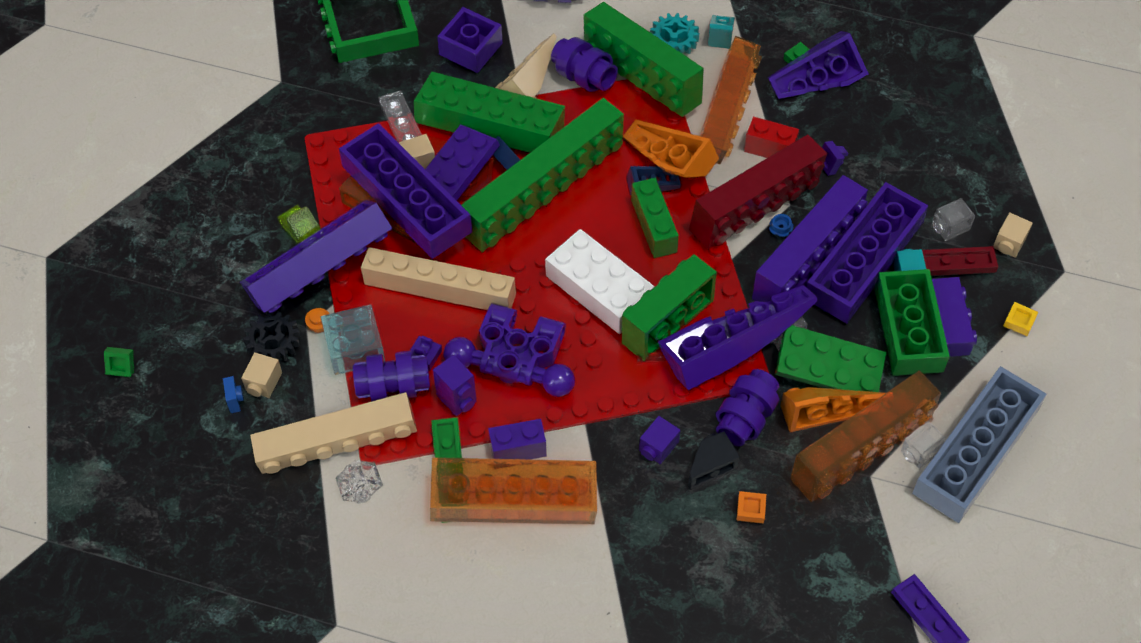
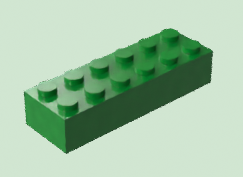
[583,1,704,117]
[414,72,565,153]

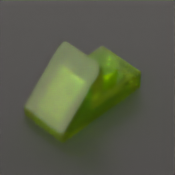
[277,205,321,243]

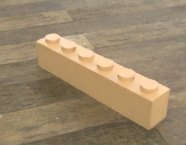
[361,247,516,310]
[250,392,417,474]

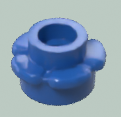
[769,214,793,237]

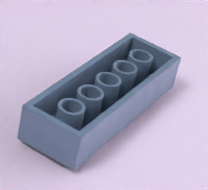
[912,366,1047,523]

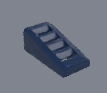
[626,166,681,195]

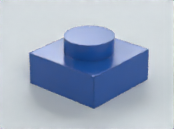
[223,376,244,413]

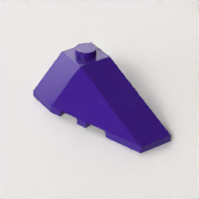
[768,31,869,99]

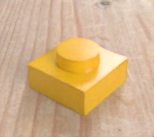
[1004,302,1038,336]

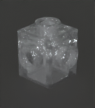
[335,460,383,504]

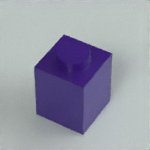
[639,416,680,465]

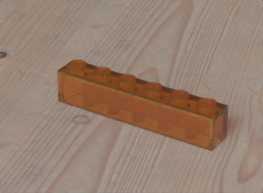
[700,36,762,164]

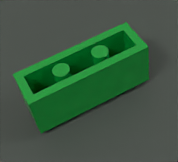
[631,178,679,258]

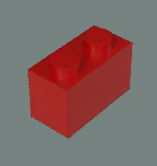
[744,116,799,158]

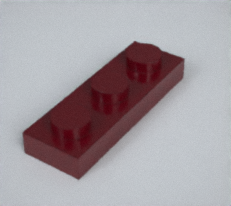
[922,246,998,276]

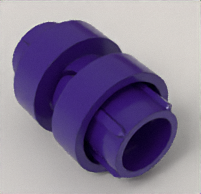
[551,37,618,92]
[353,350,430,402]
[716,369,779,446]

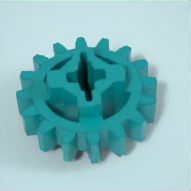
[650,13,700,54]

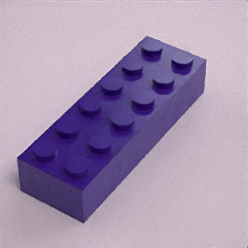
[339,123,472,259]
[752,175,868,302]
[806,182,928,324]
[240,200,392,313]

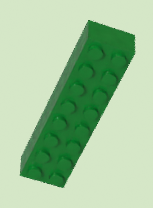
[461,98,624,252]

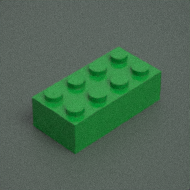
[622,254,717,361]
[875,269,950,376]

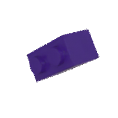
[433,355,477,416]
[488,419,547,466]

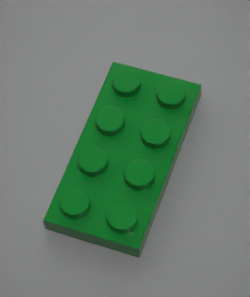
[775,325,886,392]

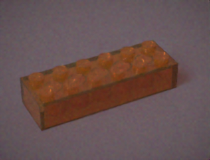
[791,370,941,503]
[430,458,597,524]

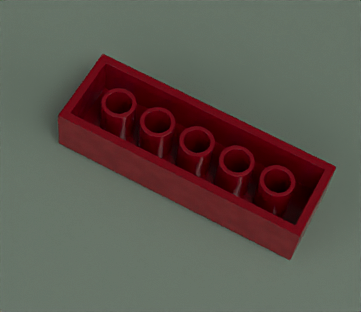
[689,134,827,249]

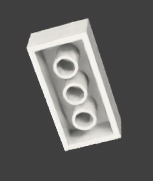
[545,229,655,334]

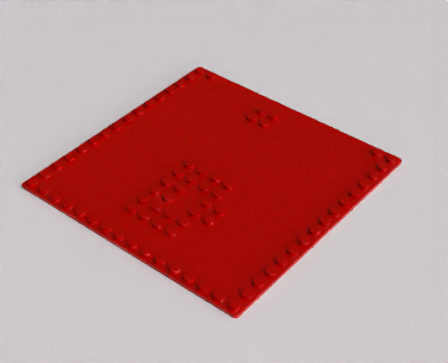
[305,79,769,467]

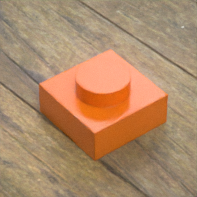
[737,491,766,523]

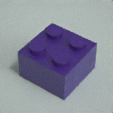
[437,7,503,73]

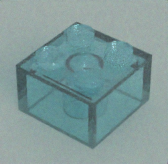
[320,304,385,375]

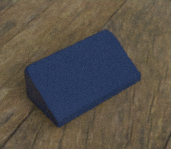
[493,136,520,170]

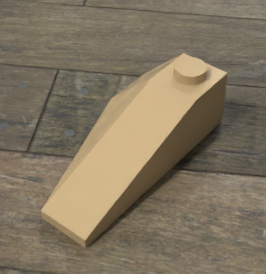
[495,33,557,99]

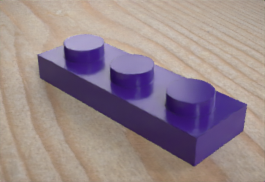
[891,574,970,643]

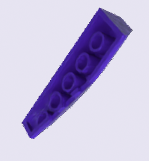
[658,285,818,390]

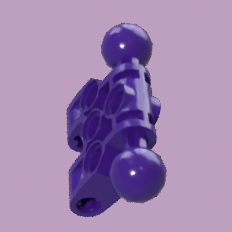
[443,303,575,397]

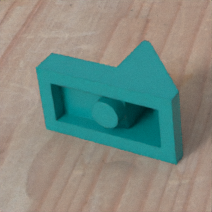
[708,15,735,49]

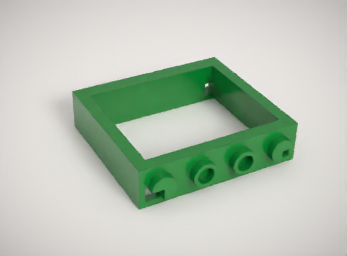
[317,0,419,63]

